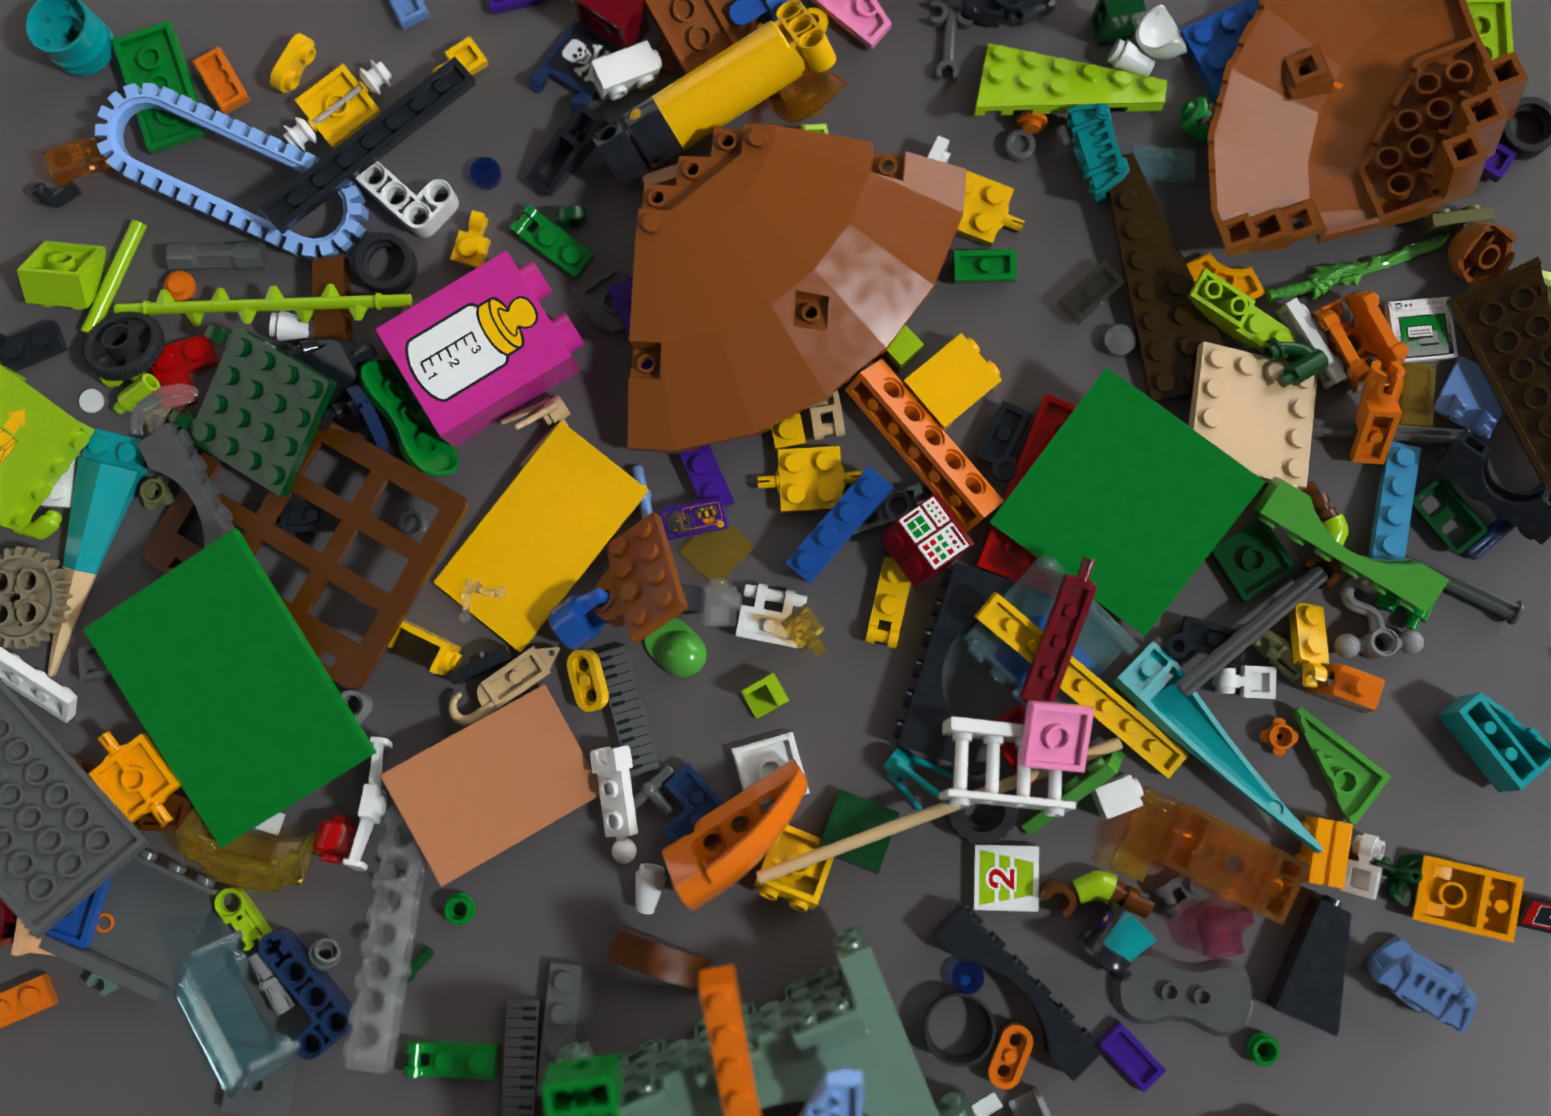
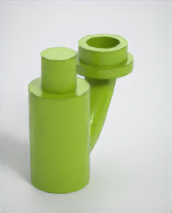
[100,365,161,415]

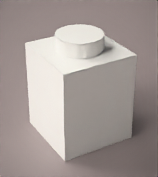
[1091,774,1144,819]

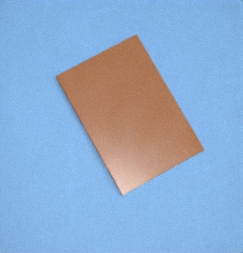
[380,684,600,887]

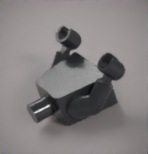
[276,337,378,430]

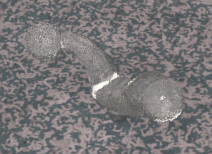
[459,579,507,623]

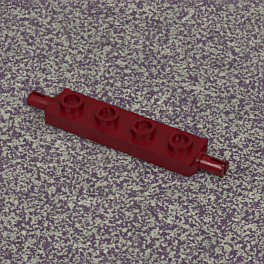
[1019,557,1098,724]

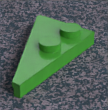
[1292,707,1392,825]
[1021,749,1125,836]

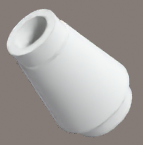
[1107,39,1155,76]
[269,311,315,341]
[635,863,667,914]

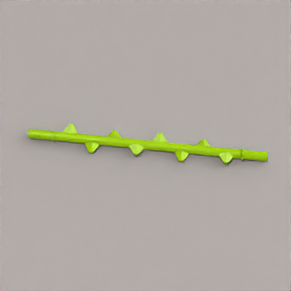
[114,284,413,326]

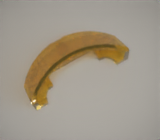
[176,806,316,892]

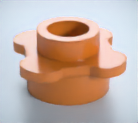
[1259,718,1299,756]

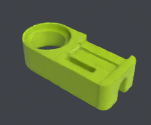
[214,887,272,951]

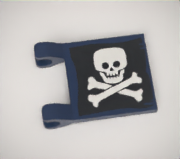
[529,20,621,115]

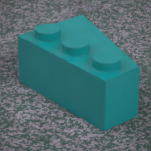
[1437,692,1551,792]

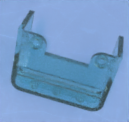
[174,930,301,1098]

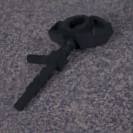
[962,0,1056,28]

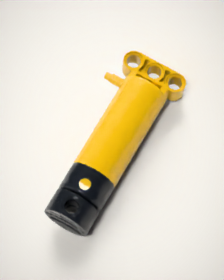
[591,0,836,189]

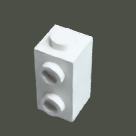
[590,40,662,101]

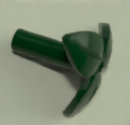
[1371,853,1423,907]

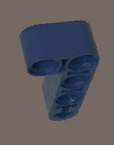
[258,928,358,1060]

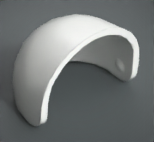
[1135,5,1187,60]

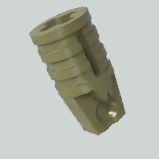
[1252,629,1303,682]

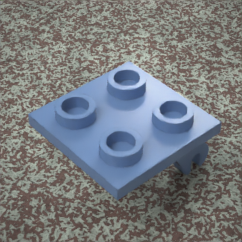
[1430,356,1503,440]

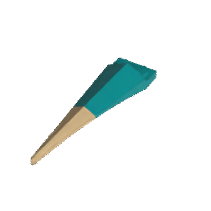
[48,427,148,677]

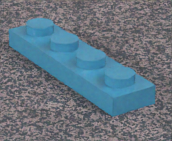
[1368,441,1421,560]

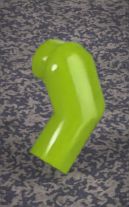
[13,510,62,540]

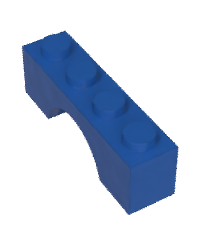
[785,466,895,584]

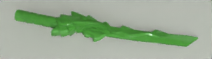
[1266,232,1450,302]

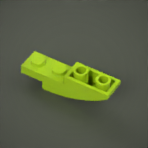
[1188,268,1299,361]

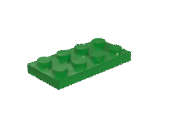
[111,20,211,155]

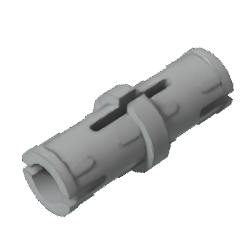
[247,952,296,1016]

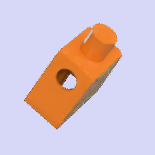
[1307,663,1385,713]

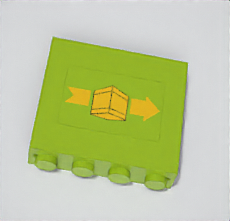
[0,364,96,532]

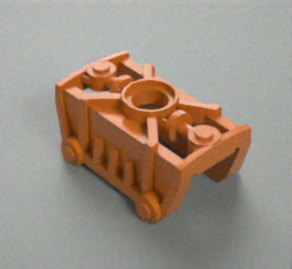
[1311,290,1409,394]

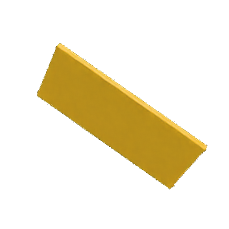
[434,421,649,653]

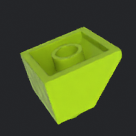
[17,241,106,310]

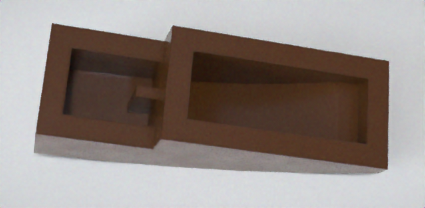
[607,926,712,991]

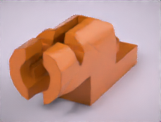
[1350,360,1405,464]

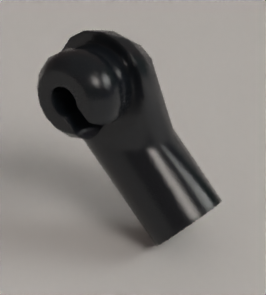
[30,180,82,208]

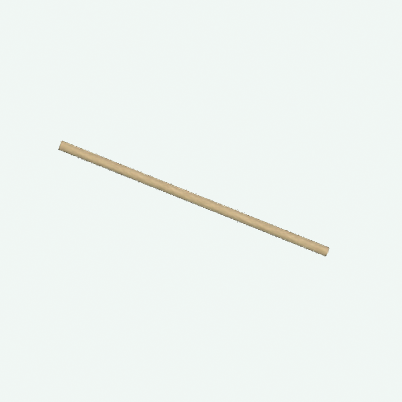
[756,737,1123,884]

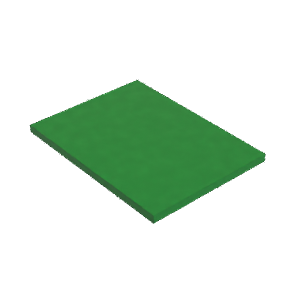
[83,529,377,849]

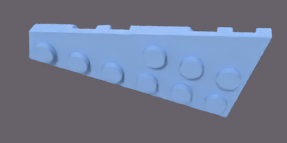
[798,1068,863,1116]

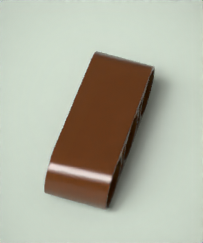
[312,254,353,342]

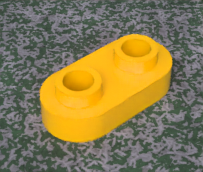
[270,33,316,93]
[567,649,609,712]

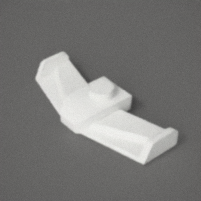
[343,736,393,871]

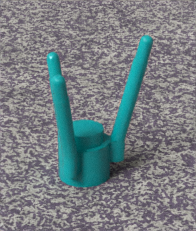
[882,747,954,811]

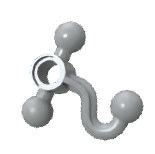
[1334,574,1424,660]

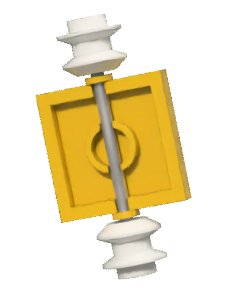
[283,60,392,152]

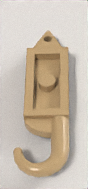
[449,646,560,726]

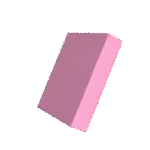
[1019,700,1094,772]

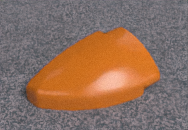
[662,759,808,911]

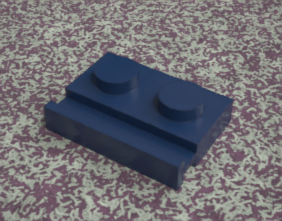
[346,384,395,455]

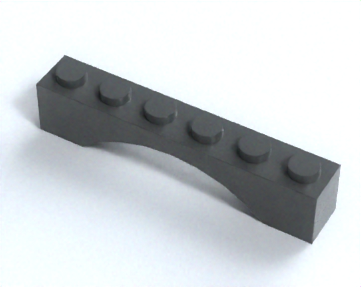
[137,423,245,548]

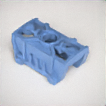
[1366,935,1478,1034]

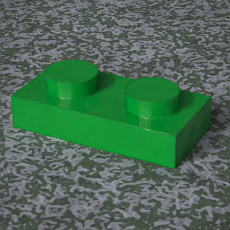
[952,249,1017,284]

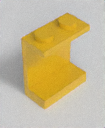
[903,333,1002,431]
[388,619,463,676]

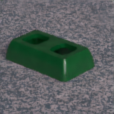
[1412,477,1487,555]

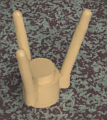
[500,394,571,468]

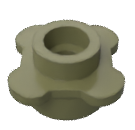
[139,475,175,510]

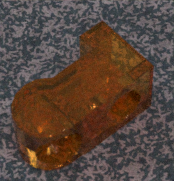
[42,137,111,187]

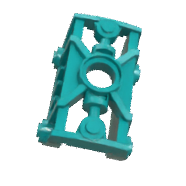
[1066,103,1130,205]

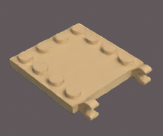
[1189,342,1318,490]

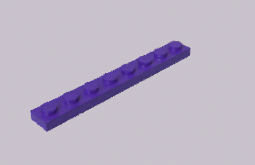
[607,276,735,507]

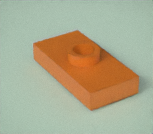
[192,46,252,115]

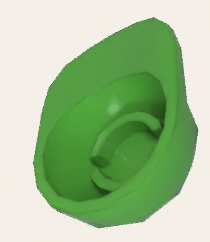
[644,617,707,678]

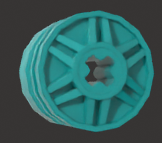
[25,0,114,77]

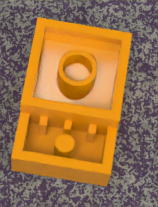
[1412,855,1525,943]

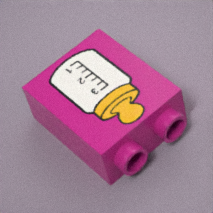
[375,250,585,447]

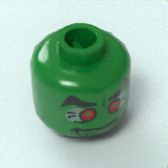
[1178,96,1216,143]

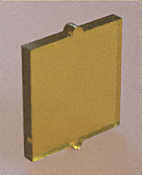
[680,524,755,587]

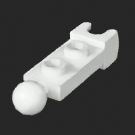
[590,745,638,864]

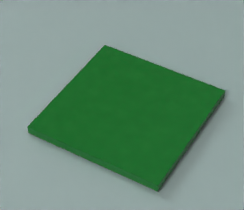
[989,367,1265,637]

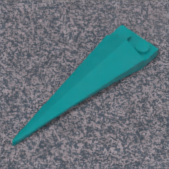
[1113,641,1323,854]

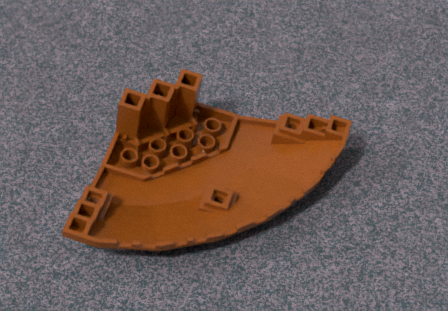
[1208,0,1528,256]
[627,123,967,454]

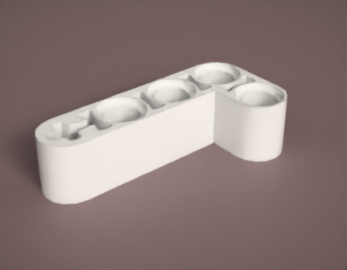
[354,161,459,238]

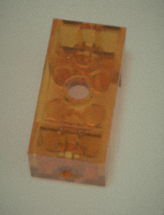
[1150,801,1311,925]

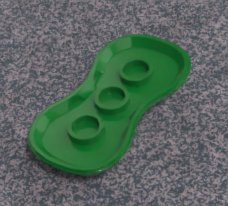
[360,359,460,477]

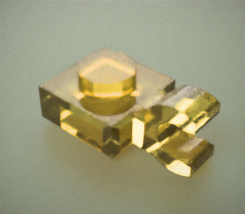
[780,604,827,658]

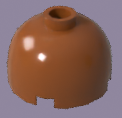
[1447,221,1516,287]

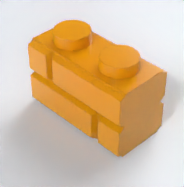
[1293,815,1353,889]

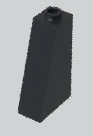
[1265,894,1352,1037]

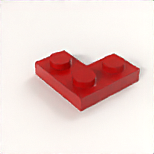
[151,333,219,412]

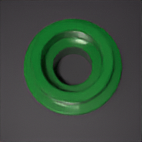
[443,893,476,926]
[1246,1032,1280,1067]

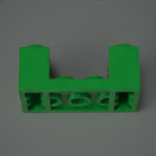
[541,1053,623,1116]

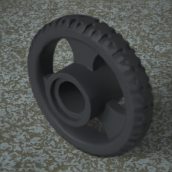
[82,311,165,381]

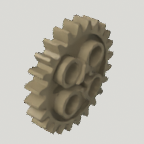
[0,546,73,649]

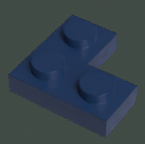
[662,762,725,843]

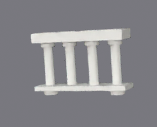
[939,717,1076,817]

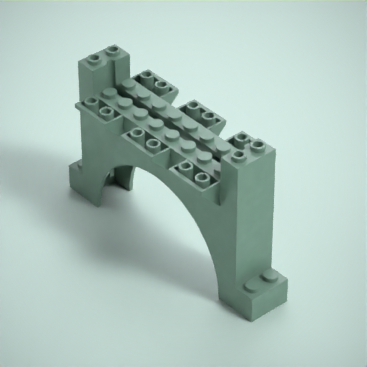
[555,926,976,1116]

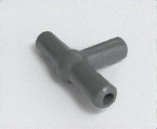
[633,764,676,816]

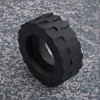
[946,773,1018,845]

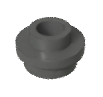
[308,938,341,971]

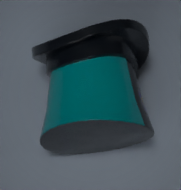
[1077,901,1157,981]

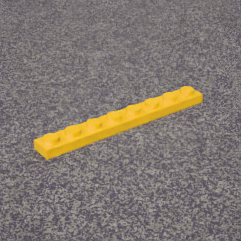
[974,592,1189,779]

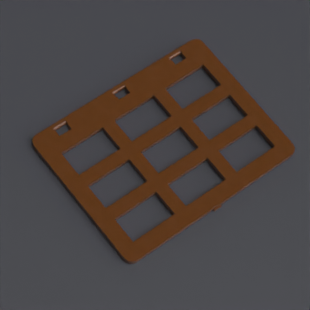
[144,417,469,690]

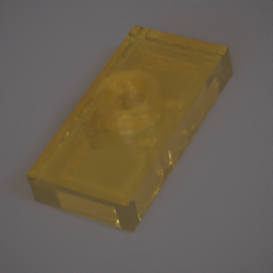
[1398,362,1436,427]

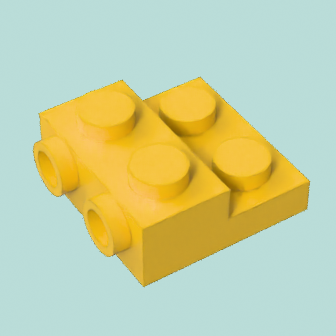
[754,825,834,913]

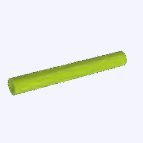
[81,219,147,334]

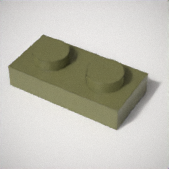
[1419,204,1496,236]

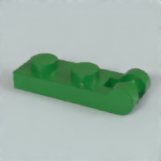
[508,204,595,281]
[403,1040,498,1080]

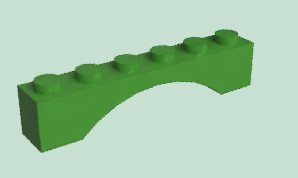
[1253,476,1449,613]

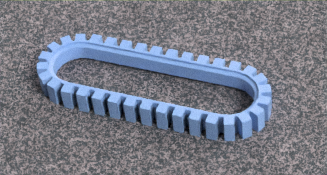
[95,82,368,261]

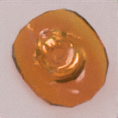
[767,68,848,123]

